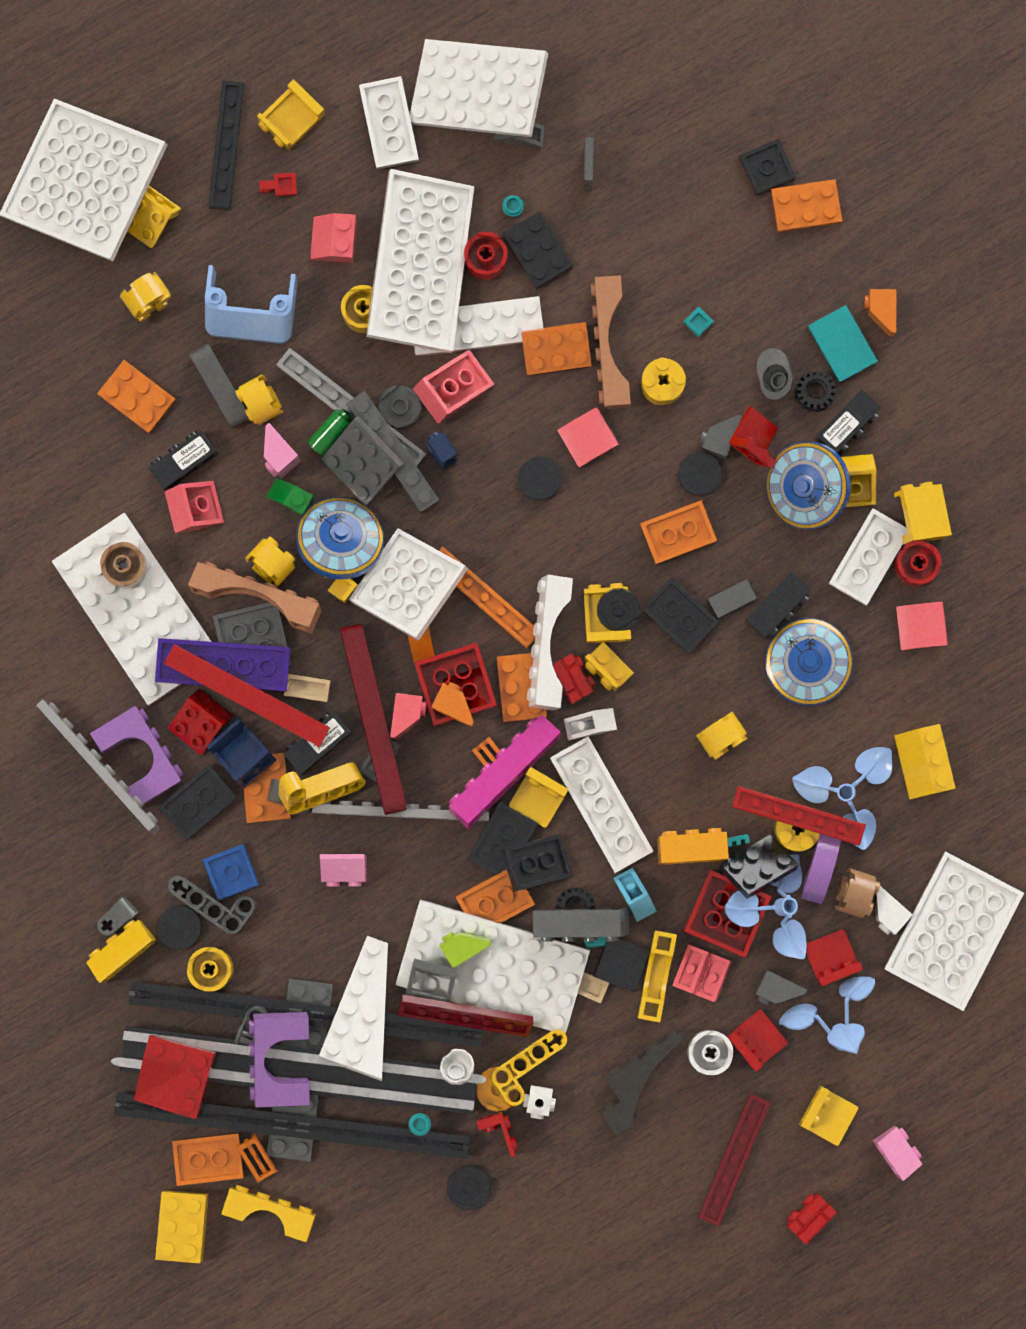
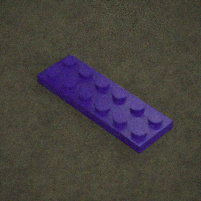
[155,638,291,692]

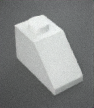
[564,708,617,740]
[874,886,913,935]

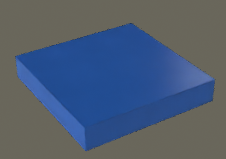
[203,844,260,901]

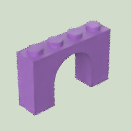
[90,706,183,806]
[249,1012,310,1107]

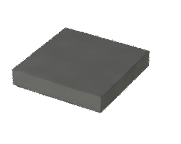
[583,137,594,191]

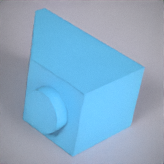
[613,868,657,922]

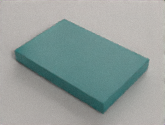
[808,305,878,383]

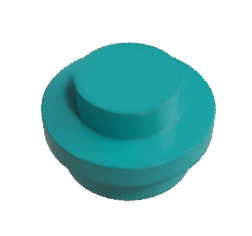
[502,195,524,217]
[409,1113,431,1136]

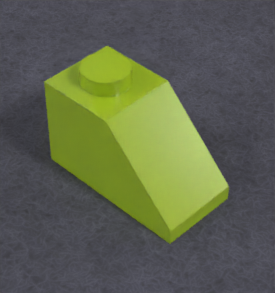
[439,931,492,968]

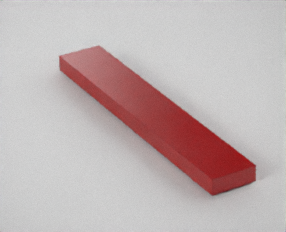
[731,786,866,846]

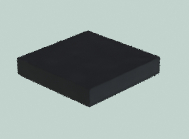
[738,139,796,196]
[593,939,650,992]

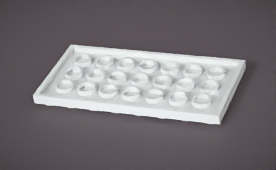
[366,169,474,353]
[52,513,211,706]
[395,899,590,1034]

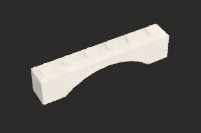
[527,575,573,711]

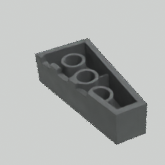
[533,908,630,942]

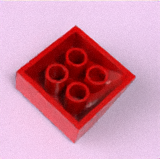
[414,643,497,727]
[683,870,772,958]
[134,1035,217,1119]

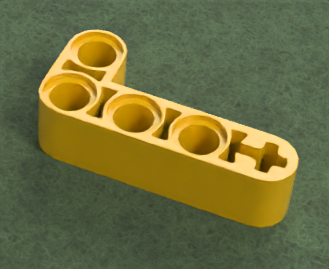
[278,763,366,814]
[491,1030,567,1107]

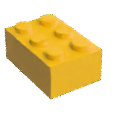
[155,1190,209,1263]

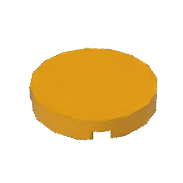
[476,1067,519,1112]

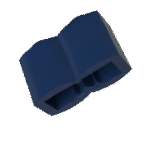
[426,431,459,470]

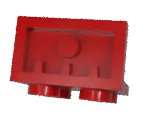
[729,406,778,469]
[168,688,233,755]
[806,929,863,986]
[726,1009,788,1072]
[476,1111,518,1158]

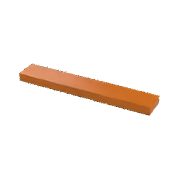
[439,546,536,649]

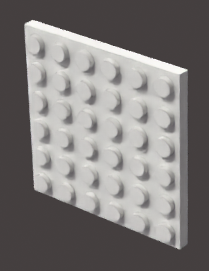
[0,99,168,262]

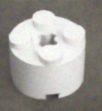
[687,1030,733,1075]

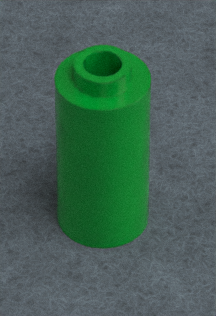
[308,409,352,456]

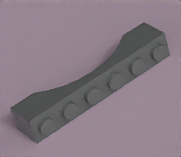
[346,391,439,513]

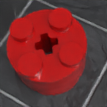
[464,232,508,280]
[894,540,941,587]

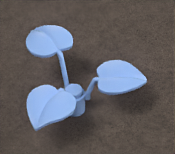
[792,747,892,850]
[725,854,807,959]
[779,977,875,1054]

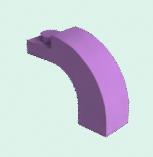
[801,834,841,904]

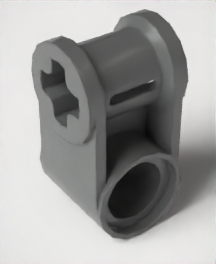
[97,896,139,936]
[234,1005,267,1046]

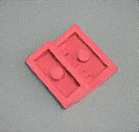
[557,407,620,468]
[896,602,948,651]
[672,944,732,1003]

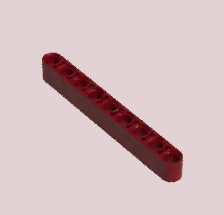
[340,624,407,815]

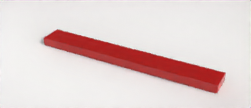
[164,644,330,747]

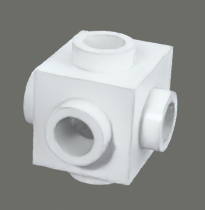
[523,1085,556,1119]

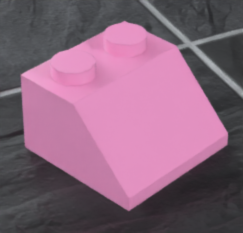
[264,423,301,479]
[320,854,367,887]
[873,1126,922,1181]

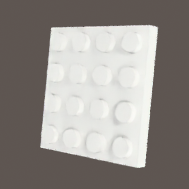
[349,529,468,641]

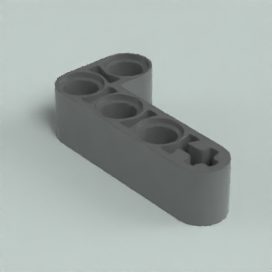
[188,343,249,429]
[168,876,257,934]

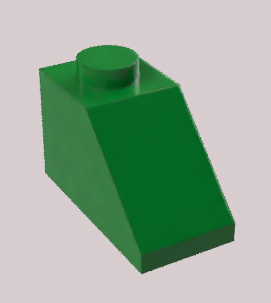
[266,478,315,517]

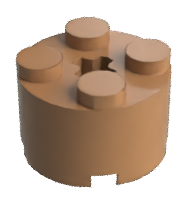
[100,542,147,589]
[835,868,880,918]

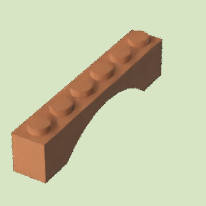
[590,275,631,410]
[188,562,322,634]

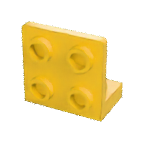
[127,186,181,248]
[584,642,634,692]
[509,767,569,828]
[798,1086,858,1146]

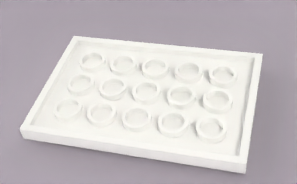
[410,39,548,137]
[884,852,1024,1011]

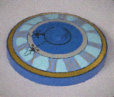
[766,441,851,529]
[296,497,384,580]
[765,618,853,706]

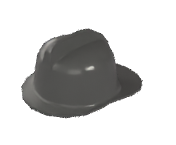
[757,348,794,400]

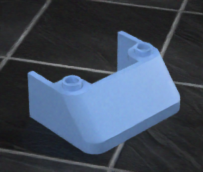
[205,265,298,344]

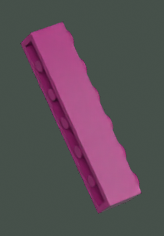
[449,715,561,829]

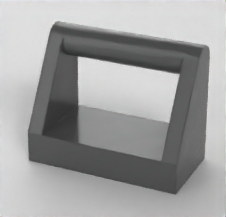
[406,958,457,1002]

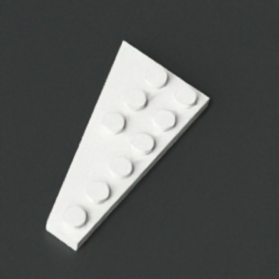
[319,936,388,1081]

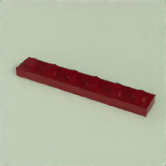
[398,995,533,1037]
[698,1094,771,1226]

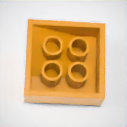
[657,828,729,865]

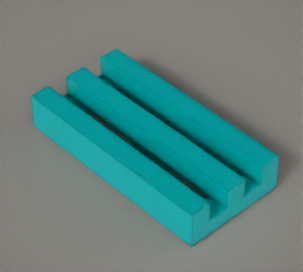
[727,834,750,848]

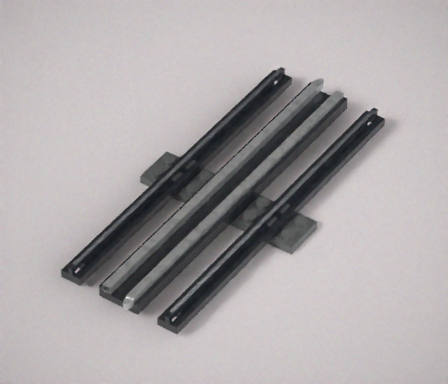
[111,979,486,1161]

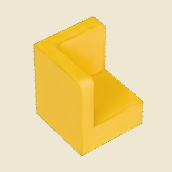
[328,579,358,604]

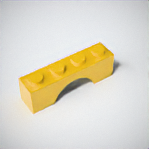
[637,930,677,1023]
[222,1185,316,1242]

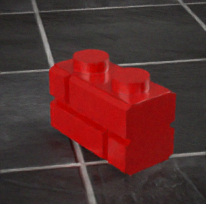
[552,653,596,705]
[786,1193,837,1245]

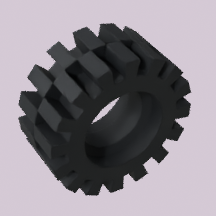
[795,370,836,412]
[556,887,595,910]

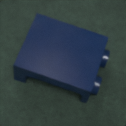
[207,718,277,789]

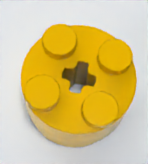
[120,272,171,322]
[341,285,373,333]
[641,358,686,405]
[235,374,283,425]
[245,537,295,587]
[696,711,747,760]
[774,821,820,852]
[187,947,234,992]

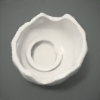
[440,1049,474,1085]

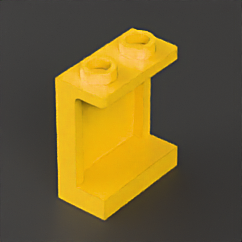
[257,79,325,151]
[894,482,952,545]
[584,583,631,644]

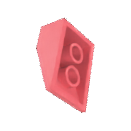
[413,350,494,424]

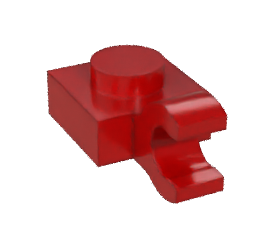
[259,173,297,197]

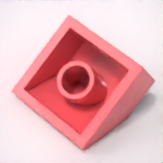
[310,213,357,263]
[164,481,224,533]
[390,693,427,740]

